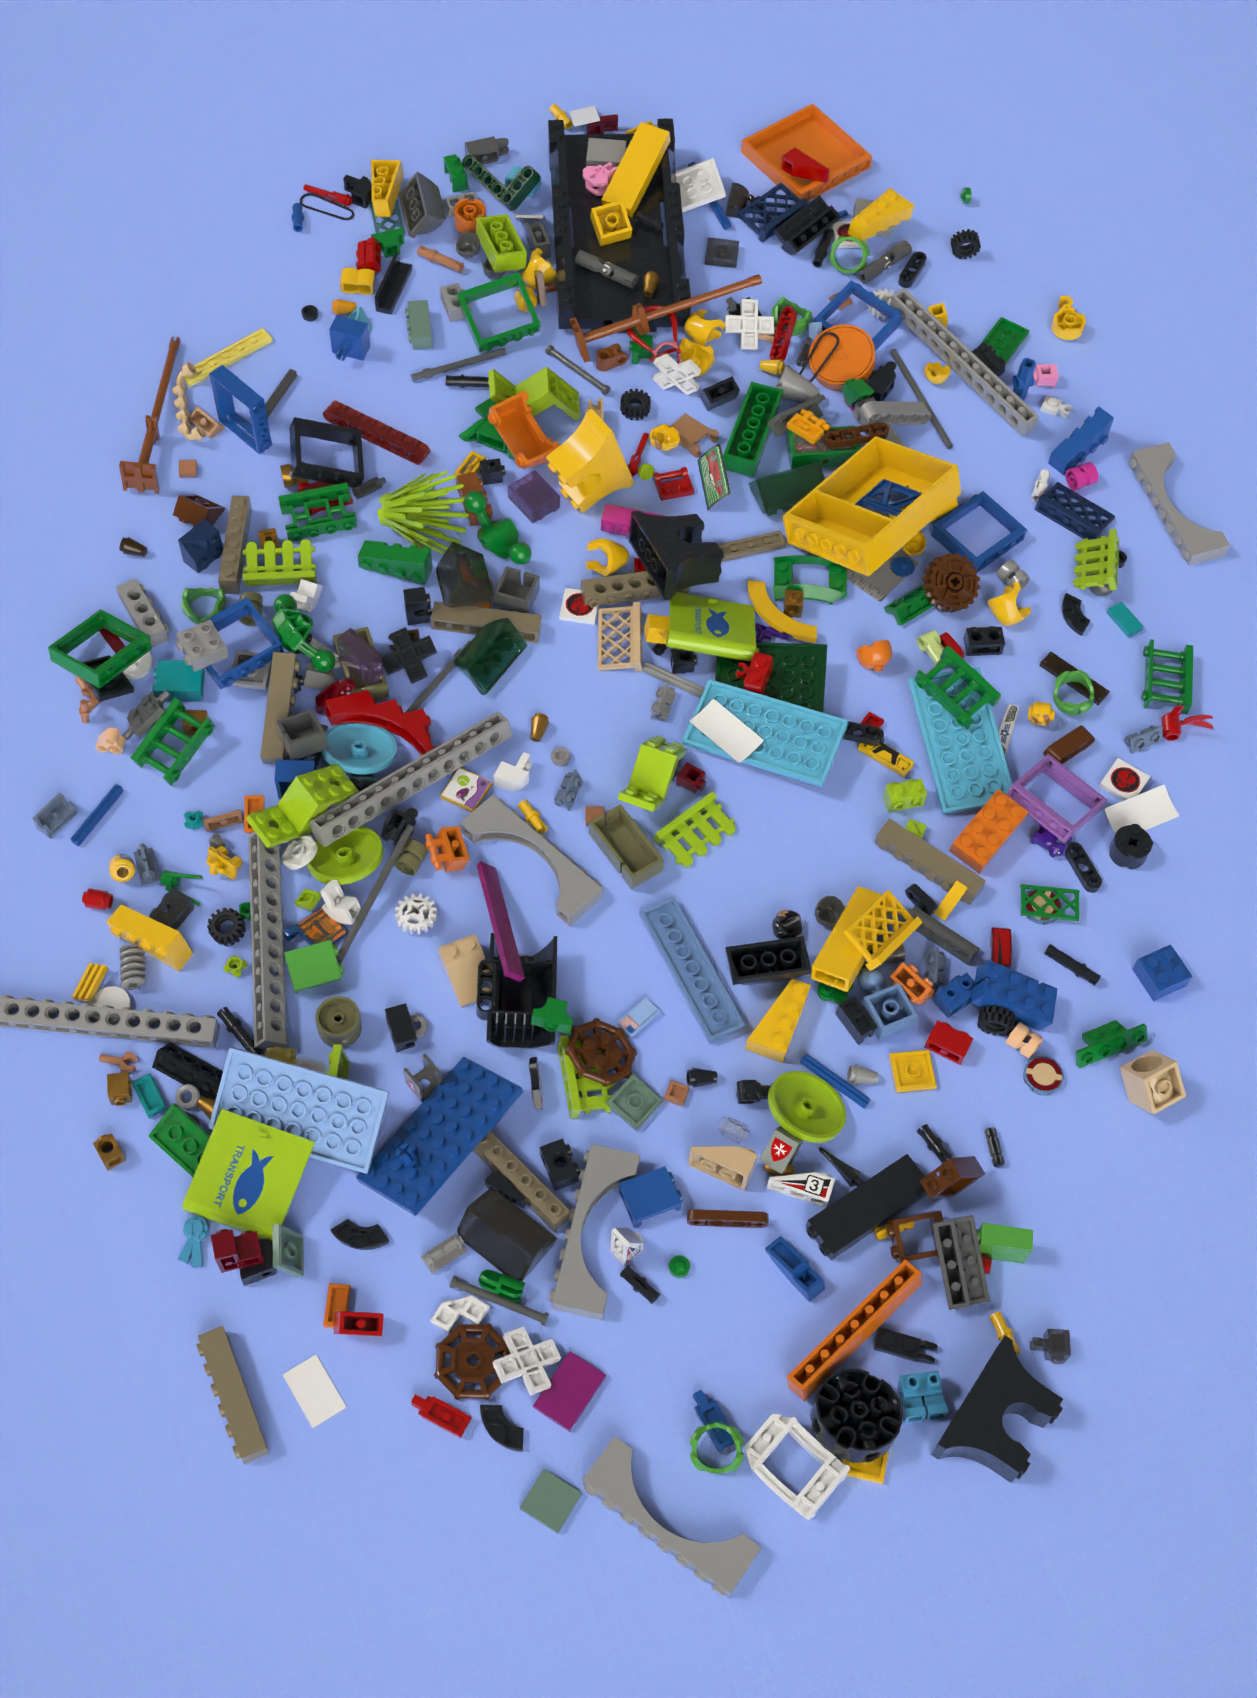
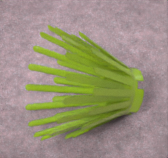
[377,471,469,554]

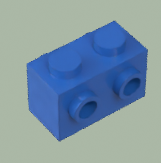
[933,972,976,1018]

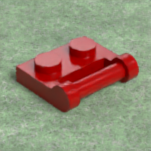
[653,467,694,501]

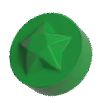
[960,187,972,204]
[669,1255,690,1278]

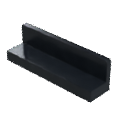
[374,252,413,315]

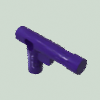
[755,623,790,642]

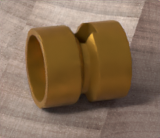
[280,461,309,488]

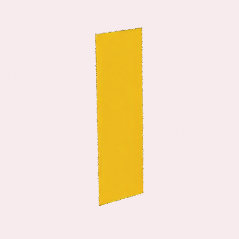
[934,881,968,921]

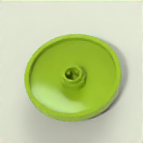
[307,826,384,885]
[768,1071,846,1143]

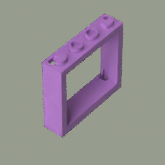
[1006,754,1107,843]

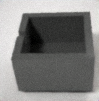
[493,566,540,614]
[276,709,328,760]

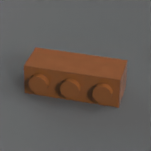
[456,472,493,527]

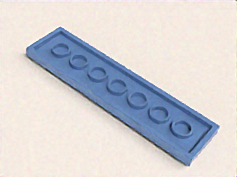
[639,897,746,1044]

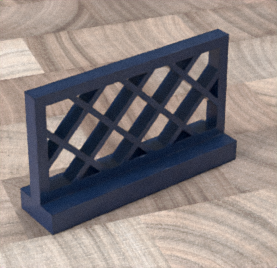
[737,183,809,243]
[1034,482,1115,540]

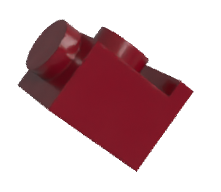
[676,762,707,793]

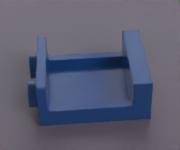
[618,1166,683,1228]

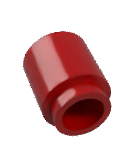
[82,888,113,910]

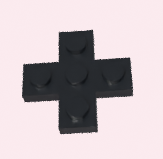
[380,627,438,684]

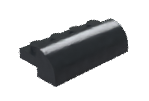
[773,195,842,255]

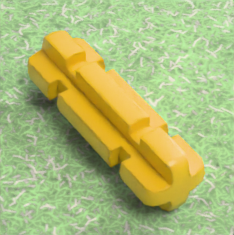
[874,1222,914,1240]

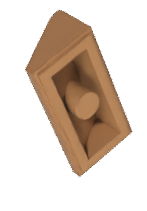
[188,406,225,438]
[203,809,244,832]

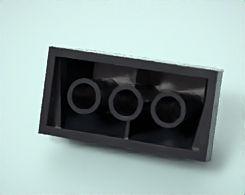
[725,936,812,985]

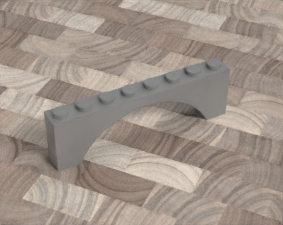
[1128,442,1230,566]
[460,795,603,927]
[549,1144,640,1321]
[582,1436,762,1598]

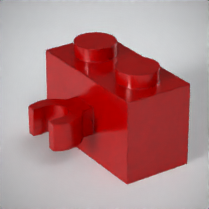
[736,652,773,695]

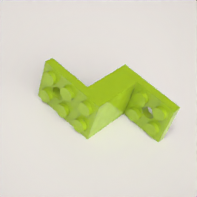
[488,366,581,420]
[617,735,688,812]
[246,764,359,848]

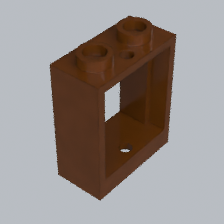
[920,1156,985,1199]
[886,1210,943,1263]

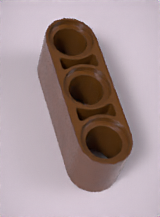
[1043,725,1095,764]

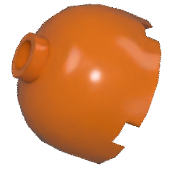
[855,640,892,672]

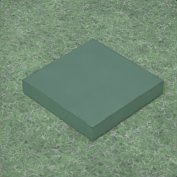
[605,1074,663,1131]
[273,1224,304,1277]
[519,1469,582,1534]

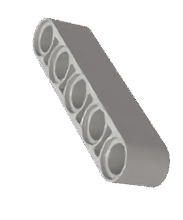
[860,401,932,425]

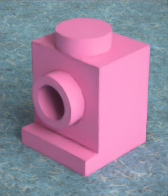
[1033,364,1059,388]

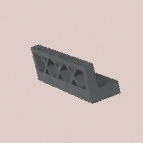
[768,395,826,437]
[904,906,980,966]

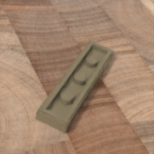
[718,531,786,562]

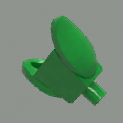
[459,418,515,459]

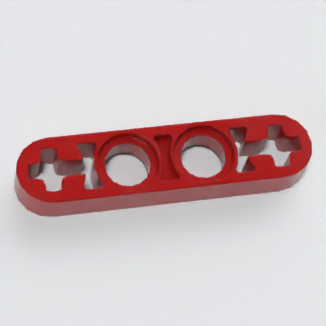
[769,306,797,362]

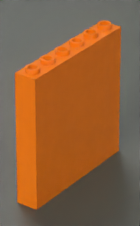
[741,103,872,201]

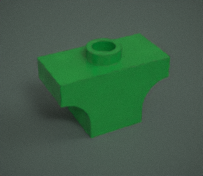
[371,228,404,258]
[629,328,653,364]
[531,997,574,1035]

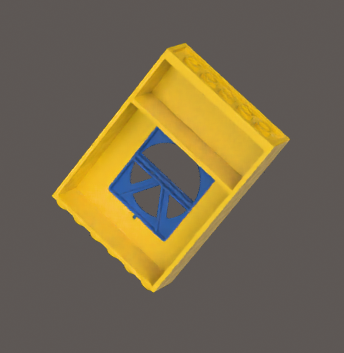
[782,436,961,577]

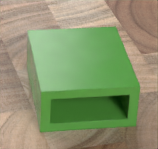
[284,940,344,993]
[976,1223,1033,1264]

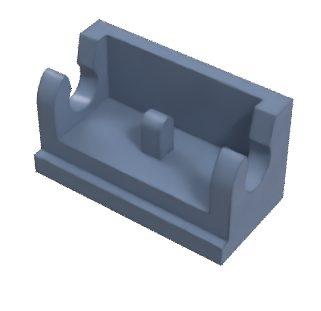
[32,792,78,839]

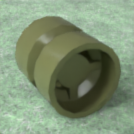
[239,592,263,626]
[394,839,428,876]

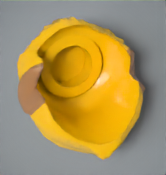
[649,423,680,451]

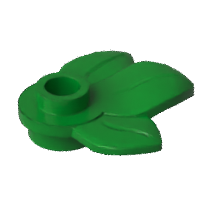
[817,983,854,1004]

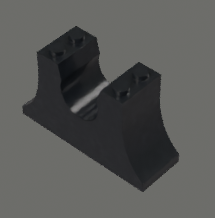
[628,511,724,600]
[931,1335,1063,1483]

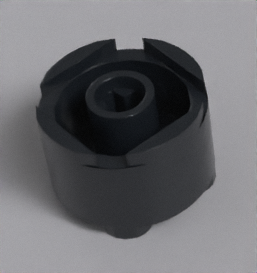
[1109,824,1153,869]

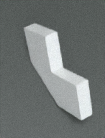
[430,1295,490,1334]

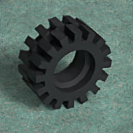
[950,229,981,259]
[620,388,651,421]
[207,907,246,946]
[977,1005,1015,1036]

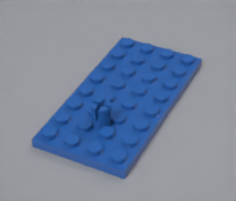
[356,1057,524,1216]

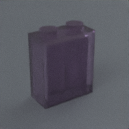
[507,470,560,524]
[337,628,384,686]

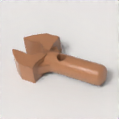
[99,1051,139,1073]

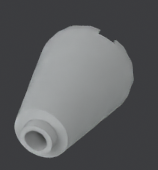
[775,365,821,403]

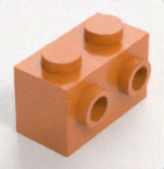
[890,962,936,1005]

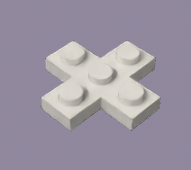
[724,299,774,351]
[653,354,701,395]
[493,1326,561,1396]

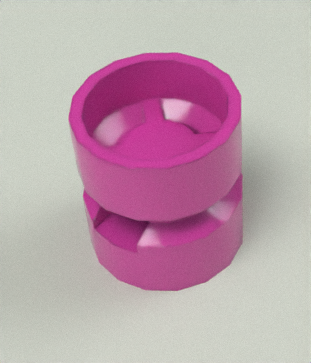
[1066,462,1098,491]

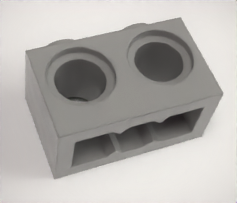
[440,283,471,322]

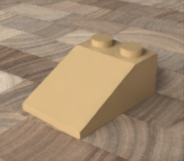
[438,934,490,1007]
[688,1146,758,1191]

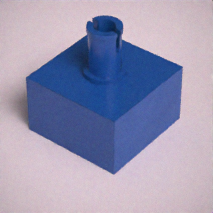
[329,315,370,361]
[274,757,316,799]

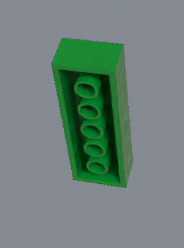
[723,382,783,477]

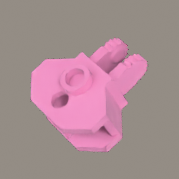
[583,162,618,196]

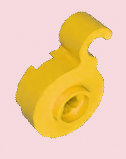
[1051,295,1086,340]

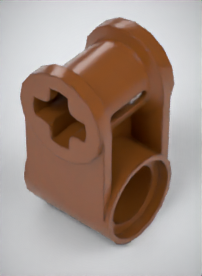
[596,343,628,372]

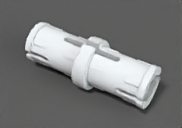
[1031,469,1051,502]

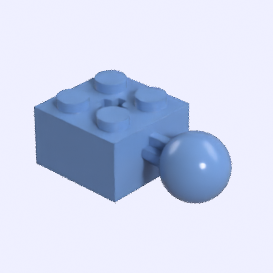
[858,967,918,1041]

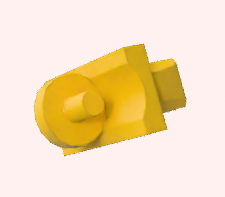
[206,846,242,880]

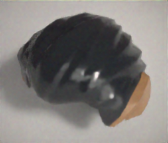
[772,910,802,940]

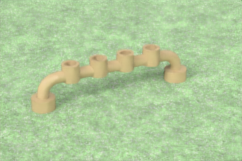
[172,362,206,441]

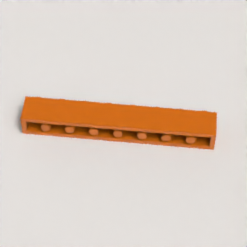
[786,1259,922,1402]

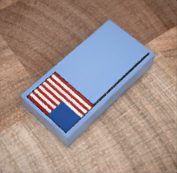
[617,998,660,1038]

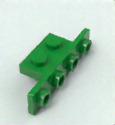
[1075,1020,1148,1068]

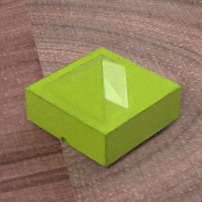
[905,819,927,839]
[294,888,322,911]

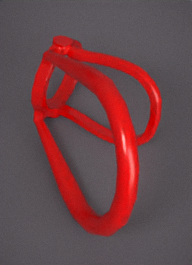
[626,306,681,364]

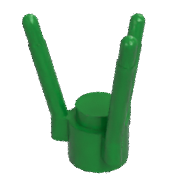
[160,870,203,906]

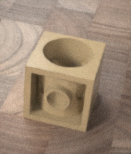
[1120,1050,1186,1115]

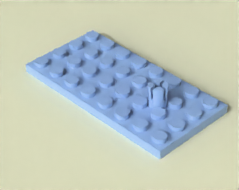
[209,1047,390,1174]

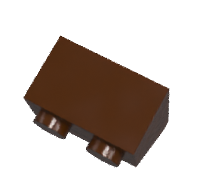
[173,494,226,527]

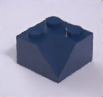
[178,519,223,573]

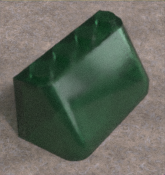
[748,461,825,517]

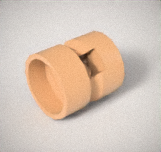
[1005,1022,1044,1059]

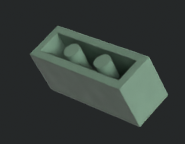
[405,300,432,350]

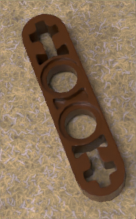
[824,422,889,448]
[687,1209,769,1228]

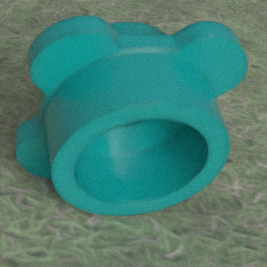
[184,811,203,830]

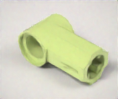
[917,630,944,665]

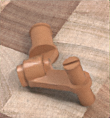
[75,676,101,723]

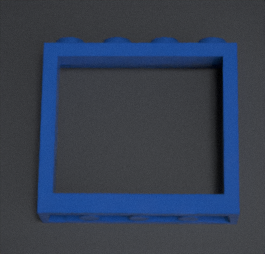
[813,280,902,351]
[209,365,272,454]
[931,491,1027,574]
[202,597,284,690]

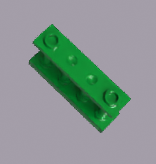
[1141,639,1194,715]
[915,646,1001,729]
[130,697,215,786]

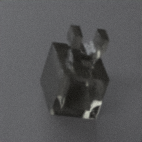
[1029,1329,1071,1364]

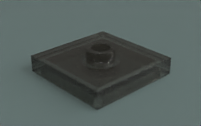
[705,238,740,268]

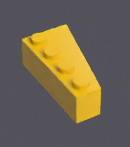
[371,159,404,217]
[848,188,915,241]
[106,904,193,972]
[745,979,811,1063]

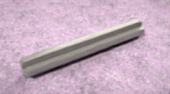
[642,662,705,698]

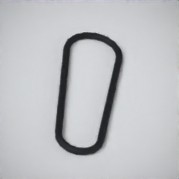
[300,193,354,220]
[799,332,839,383]

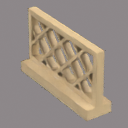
[598,602,643,672]

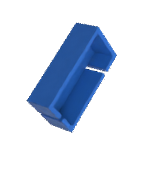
[971,960,1058,1031]

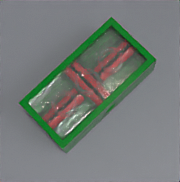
[786,426,860,469]

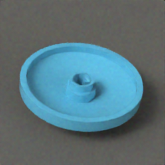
[321,723,397,774]

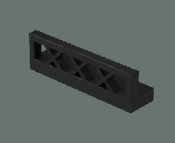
[152,1042,223,1101]

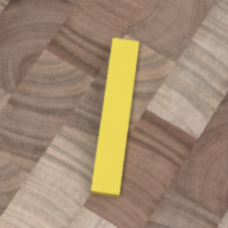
[183,328,273,388]

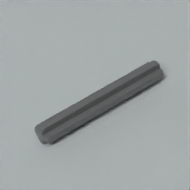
[265,369,297,419]

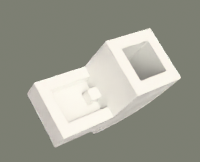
[290,579,323,612]
[493,752,532,791]
[320,880,361,925]

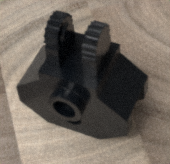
[381,808,418,846]

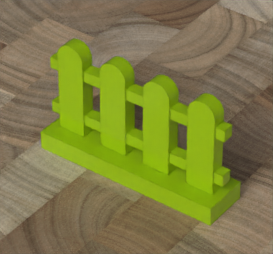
[1073,529,1120,591]
[243,539,317,586]
[653,791,736,868]
[557,1035,615,1119]

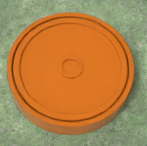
[809,324,876,391]

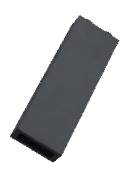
[806,1154,927,1260]

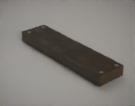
[1039,651,1110,706]

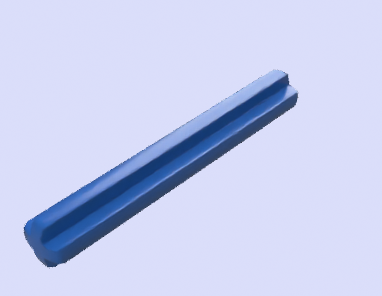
[70,784,124,846]
[800,1054,870,1108]

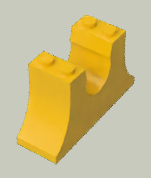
[546,408,635,514]

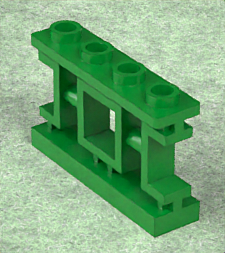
[278,483,357,541]

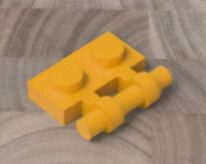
[786,409,831,445]

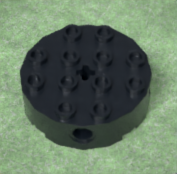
[810,1369,903,1463]

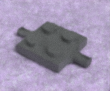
[122,689,171,741]

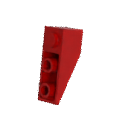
[781,147,830,183]

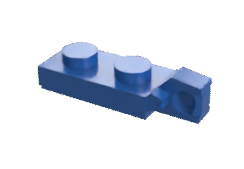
[693,1390,735,1453]

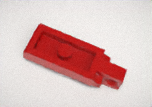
[411,1394,472,1439]

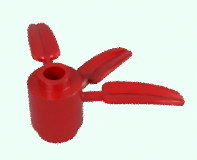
[1161,705,1213,741]

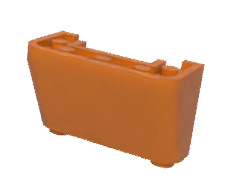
[488,391,560,469]

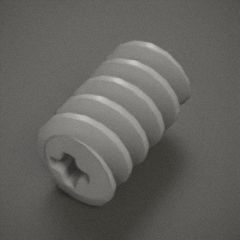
[119,945,146,990]

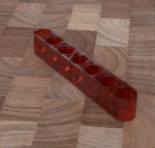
[323,400,430,465]

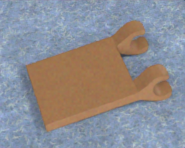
[670,413,719,458]

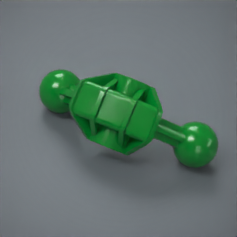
[464,491,532,565]
[272,594,336,673]

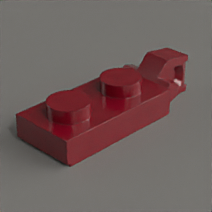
[315,678,355,715]

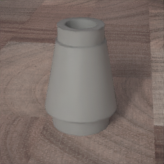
[847,1064,878,1084]

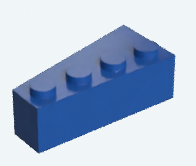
[1048,406,1114,475]

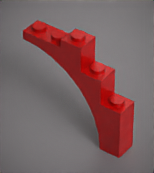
[324,690,436,756]

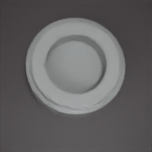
[551,747,570,767]

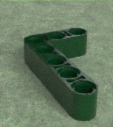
[462,155,540,210]

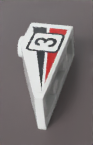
[766,1172,835,1208]
[610,1228,644,1267]

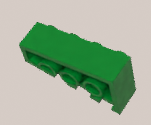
[357,540,433,585]

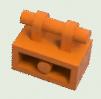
[425,826,470,873]

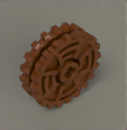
[922,553,980,613]

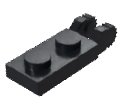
[874,1327,938,1364]

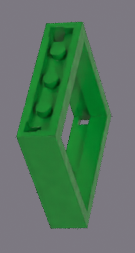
[457,272,541,352]
[48,609,152,688]

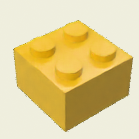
[590,200,632,246]

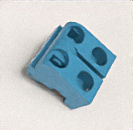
[898,1371,948,1423]

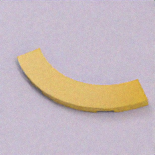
[747,580,817,643]

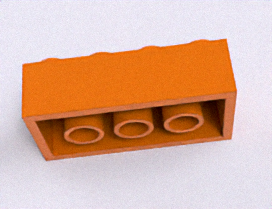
[949,789,1029,874]

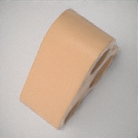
[95,728,126,754]

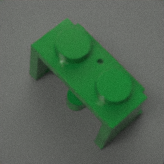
[443,154,470,193]

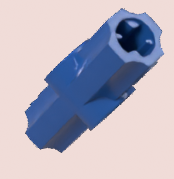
[1012,358,1036,401]

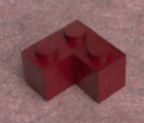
[210,1229,264,1273]

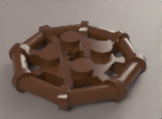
[565,1018,637,1087]
[434,1323,510,1400]

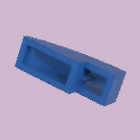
[765,1236,825,1302]

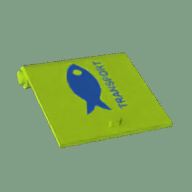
[666,592,759,662]
[182,1109,315,1243]

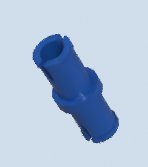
[291,203,304,232]

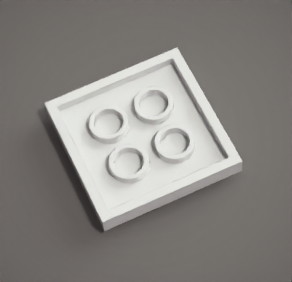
[676,158,726,213]

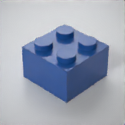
[1132,944,1192,1001]

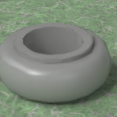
[410,1015,428,1038]
[175,1084,201,1110]

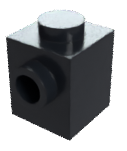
[479,458,506,485]

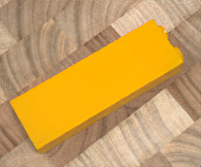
[601,122,670,217]
[811,886,892,992]

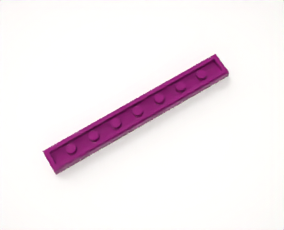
[476,861,525,982]

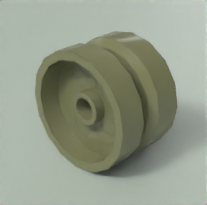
[315,996,362,1048]

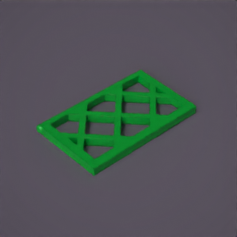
[1020,884,1080,921]

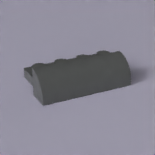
[932,1215,990,1310]

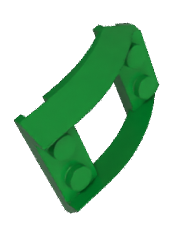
[773,555,847,605]

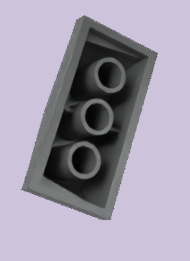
[399,172,446,239]

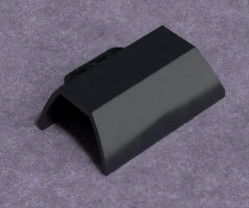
[476,933,557,1048]

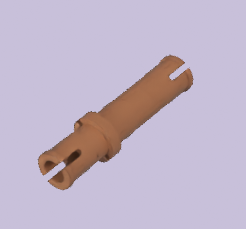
[417,245,464,273]

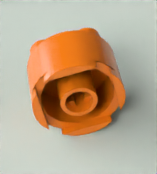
[454,198,486,234]

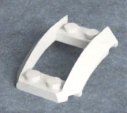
[744,1414,850,1520]

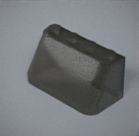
[436,541,494,608]
[457,1187,557,1281]

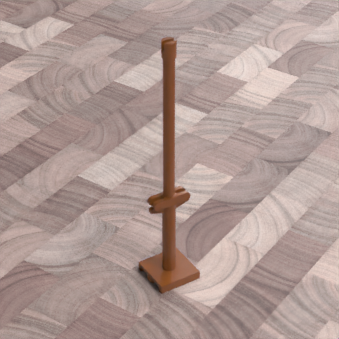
[569,274,762,363]
[119,336,181,494]

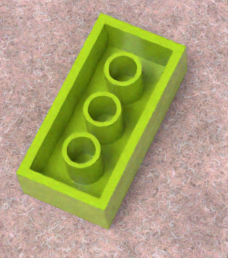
[476,214,527,273]

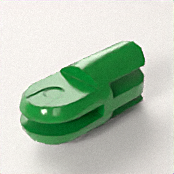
[478,1270,525,1303]

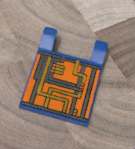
[284,907,349,945]

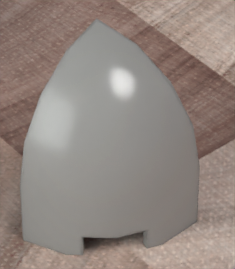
[304,663,336,689]

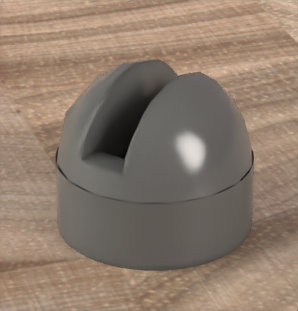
[209,833,226,849]

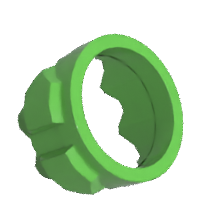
[829,236,870,273]
[771,296,812,336]
[181,587,227,624]
[1053,670,1094,715]
[690,1422,744,1473]

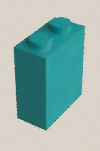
[152,660,205,702]

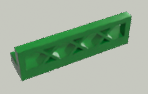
[884,583,935,626]

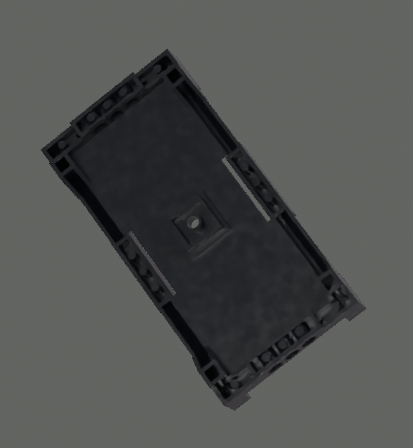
[548,118,691,333]

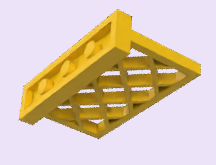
[843,889,923,971]

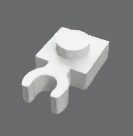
[1040,395,1072,418]

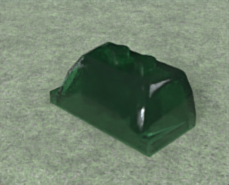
[454,618,528,695]

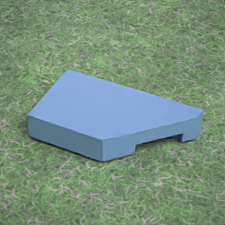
[808,322,822,344]

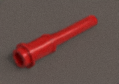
[303,184,352,207]
[627,433,649,477]

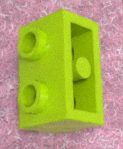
[883,779,927,812]

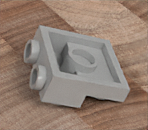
[231,650,272,690]

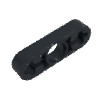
[898,251,927,288]
[843,721,884,746]
[1065,842,1102,893]

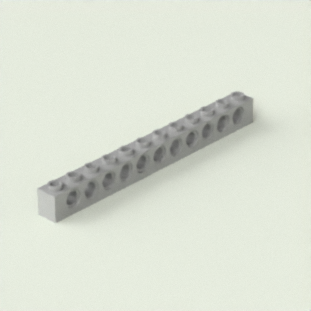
[890,288,1039,436]
[309,712,512,847]
[248,831,288,1052]
[0,995,220,1048]

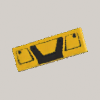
[857,737,915,778]

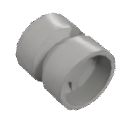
[996,560,1030,591]

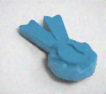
[178,1216,210,1268]

